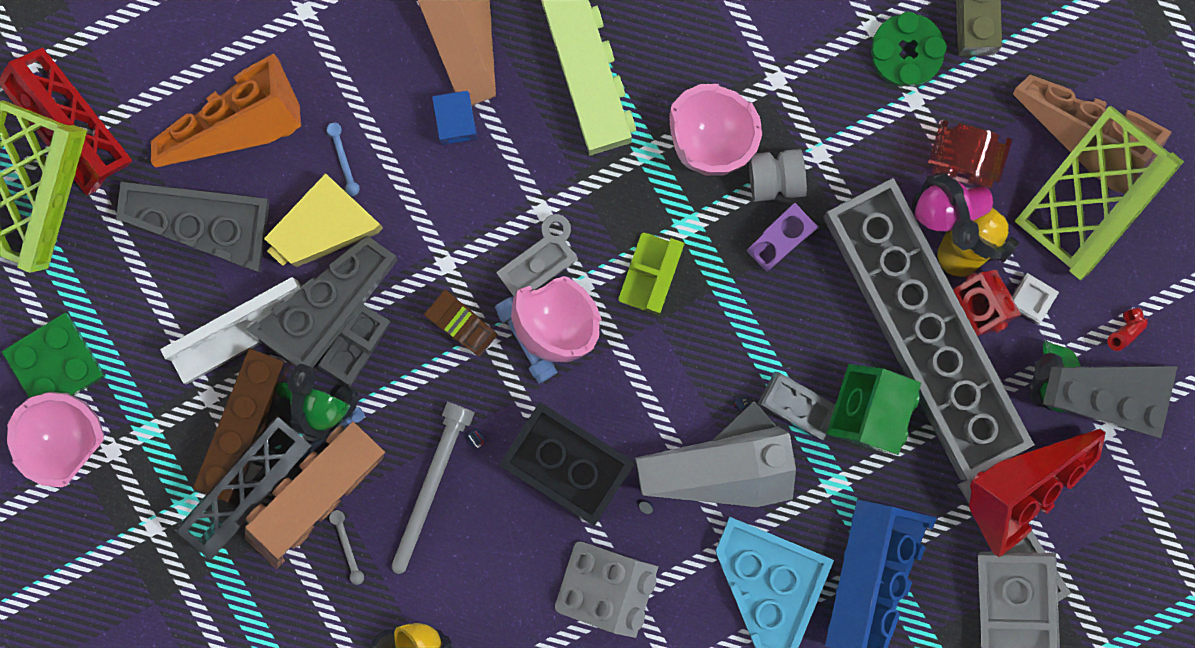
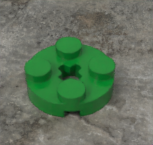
[871,11,946,87]

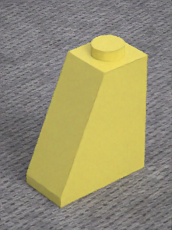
[264,173,383,267]

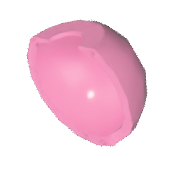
[670,84,762,176]
[511,276,602,362]
[7,392,104,487]

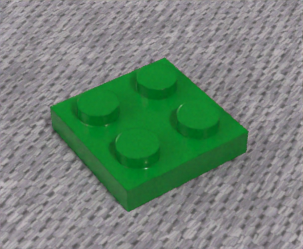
[1,313,106,398]

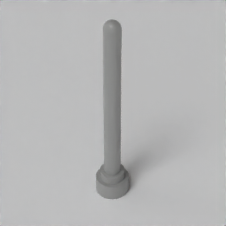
[392,401,475,574]

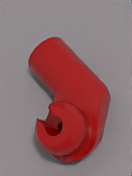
[1107,307,1148,351]

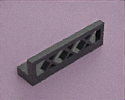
[175,415,311,561]

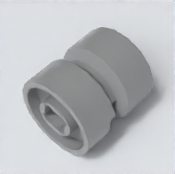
[749,149,807,202]

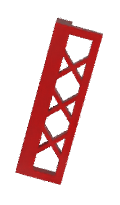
[0,47,132,195]

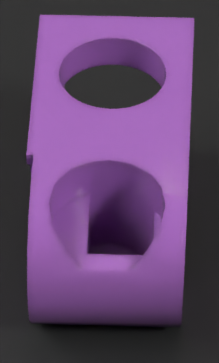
[747,203,818,272]

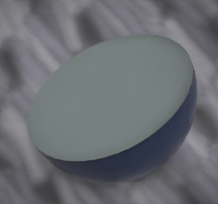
[639,500,653,514]

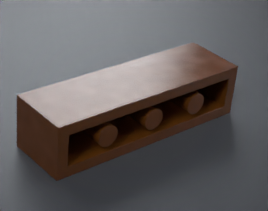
[193,348,290,502]

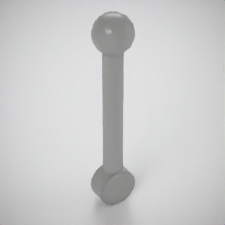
[329,510,364,585]

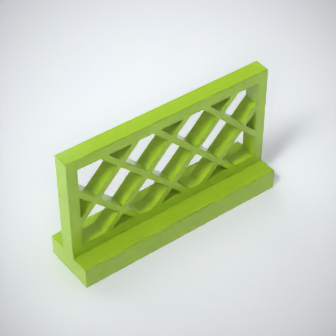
[0,100,87,273]
[1015,106,1184,281]

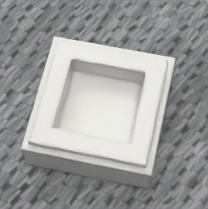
[1012,273,1059,325]

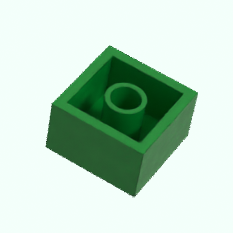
[826,364,922,455]

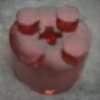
[928,120,1013,189]

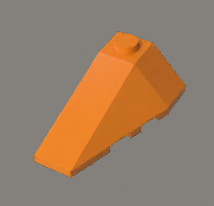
[151,54,301,168]

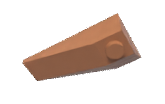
[418,0,496,106]
[1013,75,1172,194]

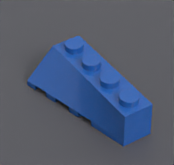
[825,499,937,648]

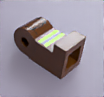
[424,289,498,357]

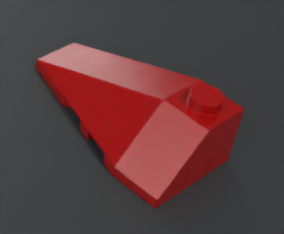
[969,429,1106,557]

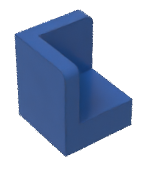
[432,91,478,146]

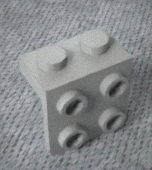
[555,542,658,638]

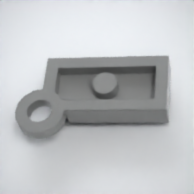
[496,214,578,296]

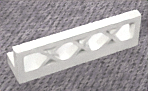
[160,277,302,384]

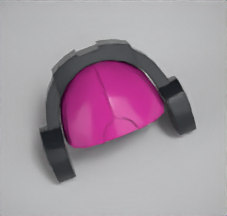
[912,172,993,250]

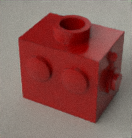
[953,270,1022,336]

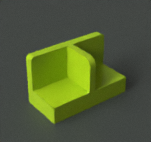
[619,233,685,316]

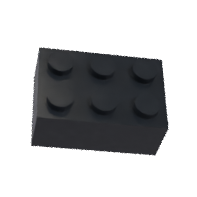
[499,402,635,527]

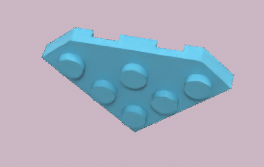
[715,517,834,648]

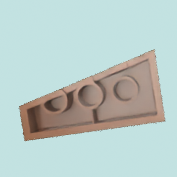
[245,422,385,570]

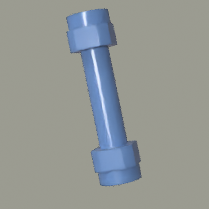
[494,296,558,384]

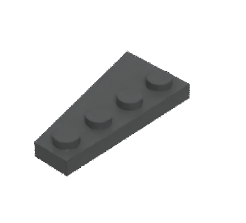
[116,182,270,273]
[246,236,398,368]
[1043,365,1178,438]

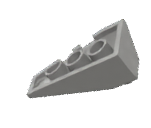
[635,426,796,507]

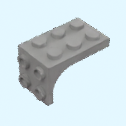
[978,552,1060,648]

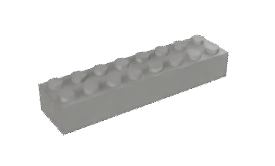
[823,178,1034,480]

